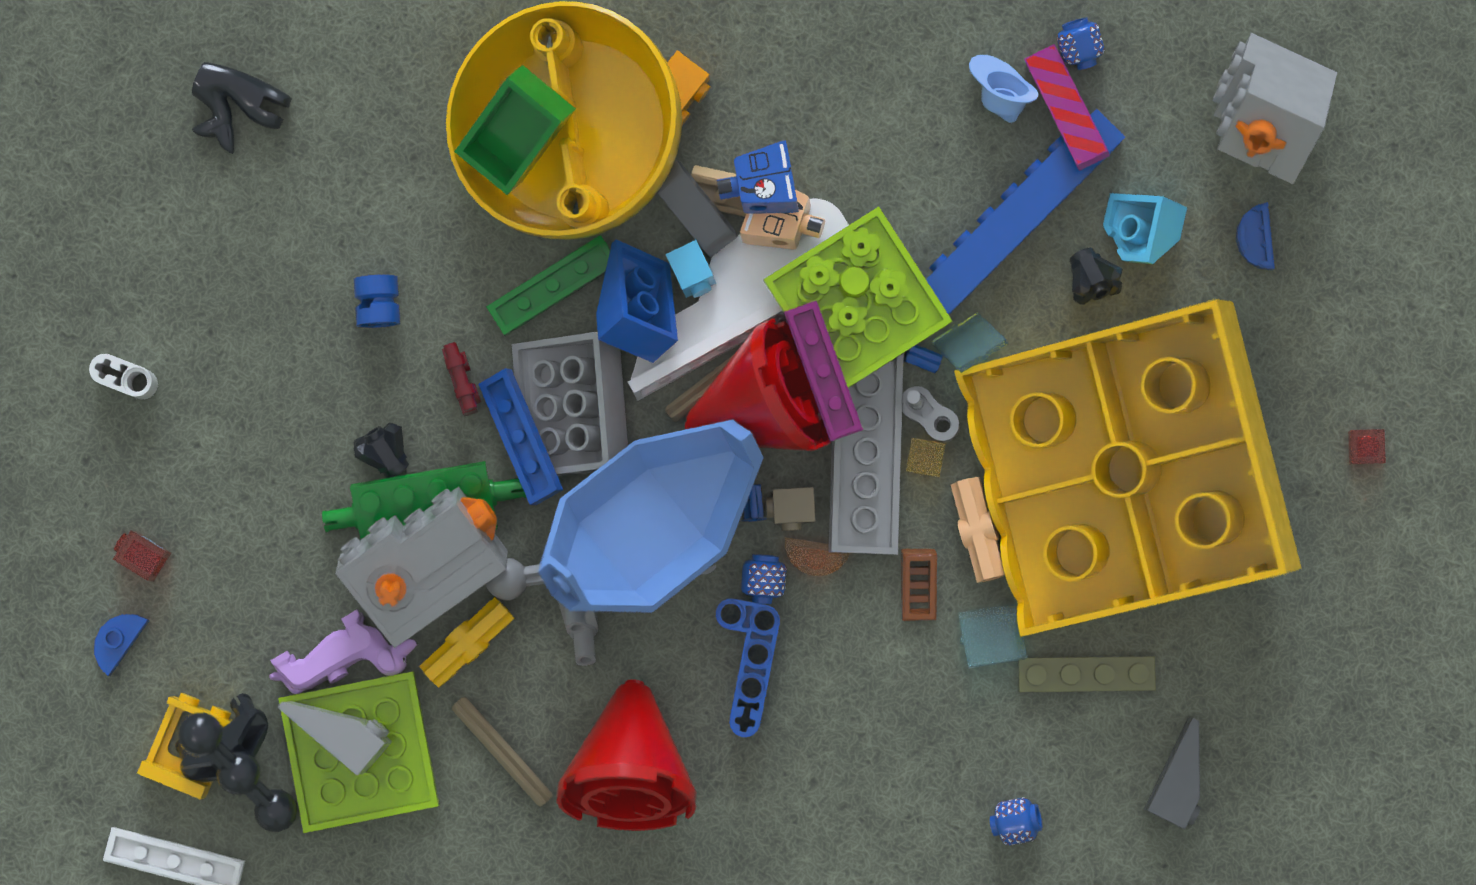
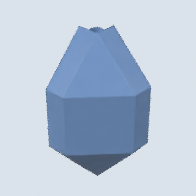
[538,420,764,612]

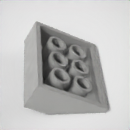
[512,331,628,476]

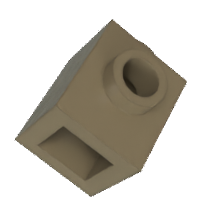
[766,487,816,531]

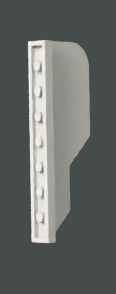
[628,198,848,401]

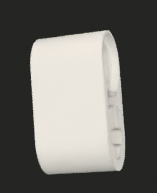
[89,354,158,399]

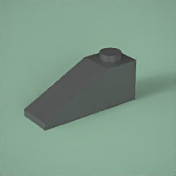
[1144,717,1201,829]

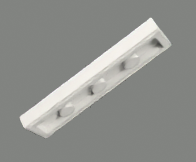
[103,827,245,885]

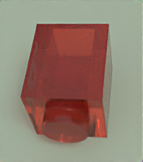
[113,530,171,582]

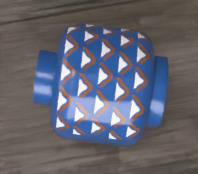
[1057,18,1105,70]
[741,554,787,604]
[990,797,1043,846]

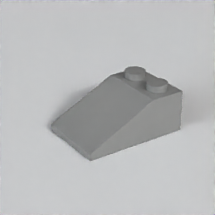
[278,701,392,776]

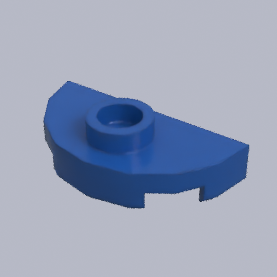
[1236,202,1275,270]
[94,614,150,676]

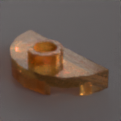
[784,537,850,576]

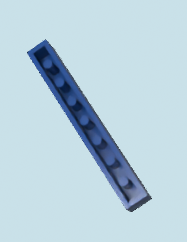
[926,109,1125,315]

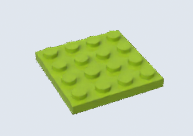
[763,206,953,388]
[278,671,440,833]

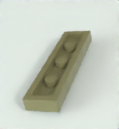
[1018,656,1156,692]

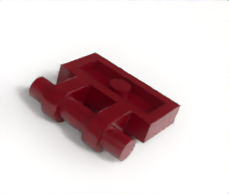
[442,342,481,417]

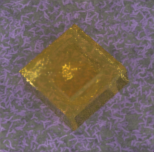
[905,438,945,478]

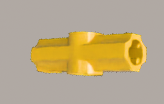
[419,597,515,688]

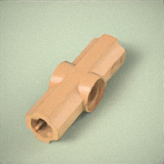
[951,477,1005,583]

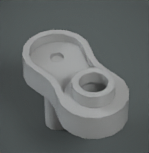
[902,386,960,443]

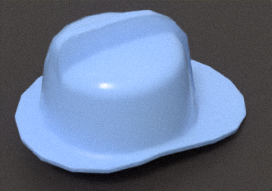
[969,55,1038,123]

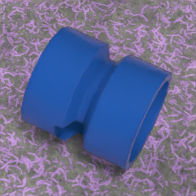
[354,275,400,328]

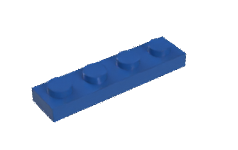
[478,368,563,505]

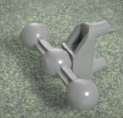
[486,558,598,666]

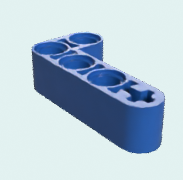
[716,599,780,737]

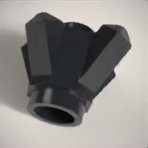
[1069,248,1123,305]
[354,423,409,478]

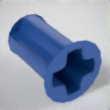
[903,345,943,373]
[741,484,767,522]

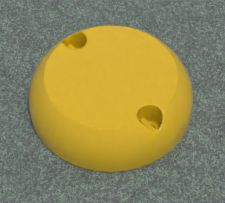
[446,1,682,240]

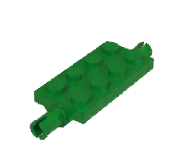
[322,461,527,540]

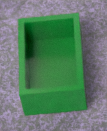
[454,65,576,195]

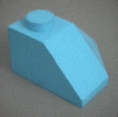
[1103,193,1187,264]

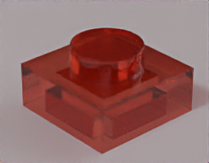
[1348,429,1386,465]

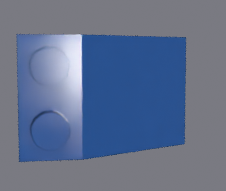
[596,239,678,363]

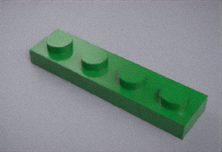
[486,235,610,336]

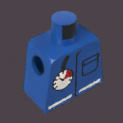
[717,140,799,214]

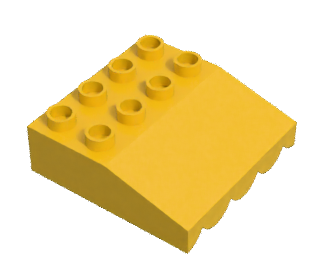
[954,299,1302,637]

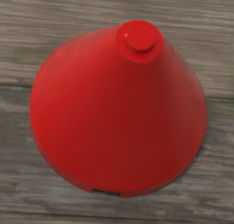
[685,318,831,451]
[557,679,696,831]

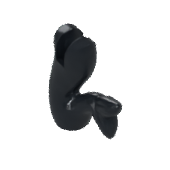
[192,62,292,154]

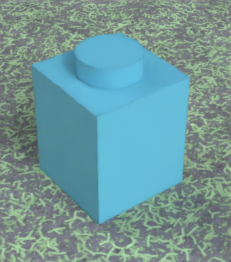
[666,240,716,298]

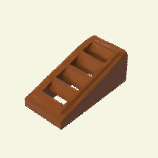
[901,549,937,621]

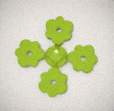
[800,227,909,337]

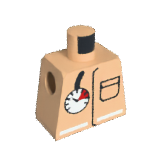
[740,190,825,250]

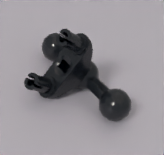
[175,693,298,832]

